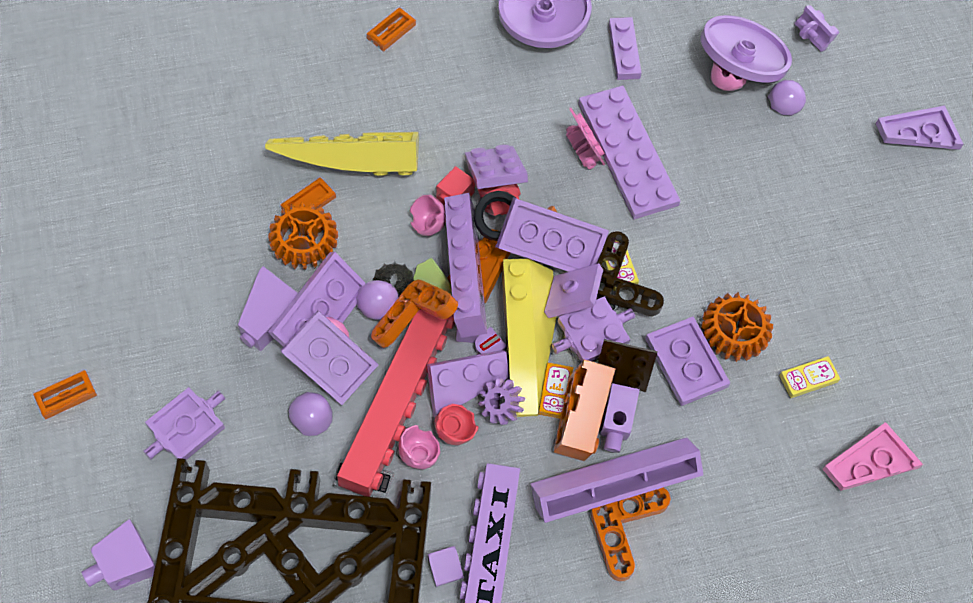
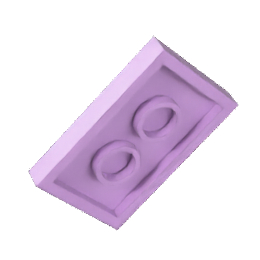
[465,145,528,189]
[280,310,378,405]
[645,316,730,406]

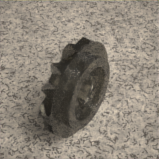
[373,261,414,297]

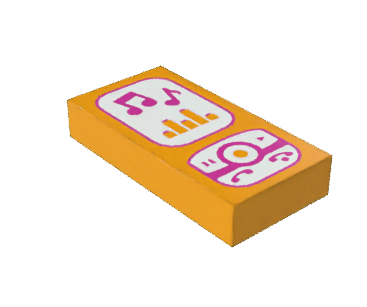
[538,362,574,419]

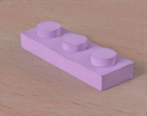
[609,17,641,80]

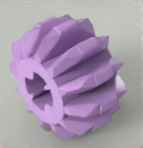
[478,378,526,425]

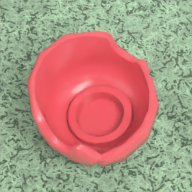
[435,404,478,446]

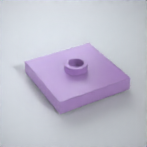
[544,263,603,318]

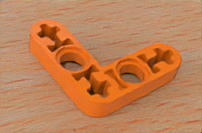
[371,279,458,348]
[591,487,671,582]

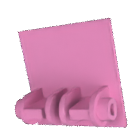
[566,108,605,169]

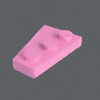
[822,422,923,491]

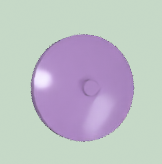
[498,0,592,48]
[701,15,792,83]

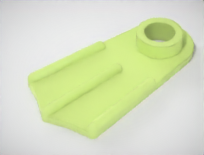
[412,258,452,296]

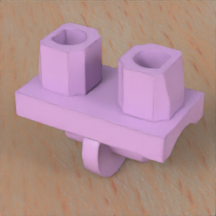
[794,5,839,51]

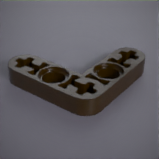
[596,231,664,316]

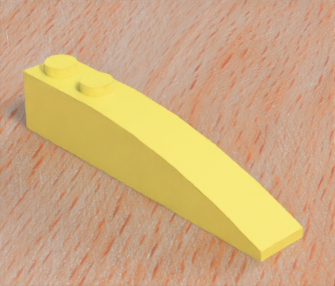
[265,132,419,176]
[502,259,557,417]

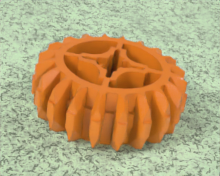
[268,202,339,270]
[701,292,774,362]

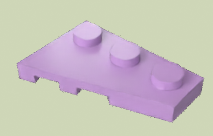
[876,105,964,150]
[427,350,509,418]

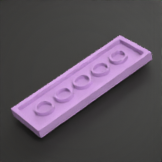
[578,86,680,220]

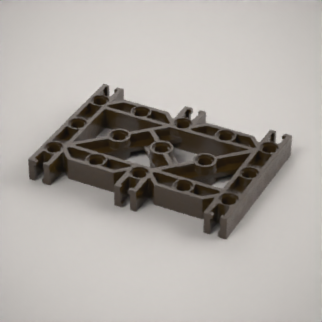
[148,458,431,603]

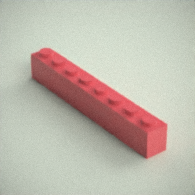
[337,303,455,497]

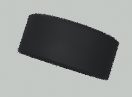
[474,191,516,241]

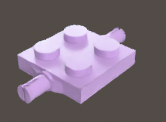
[552,296,635,362]
[143,387,225,460]

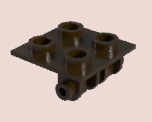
[598,339,658,392]

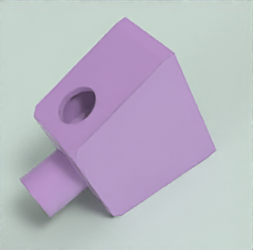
[600,383,640,453]
[82,519,155,590]

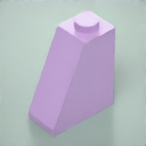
[238,266,298,351]

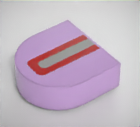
[475,327,507,354]

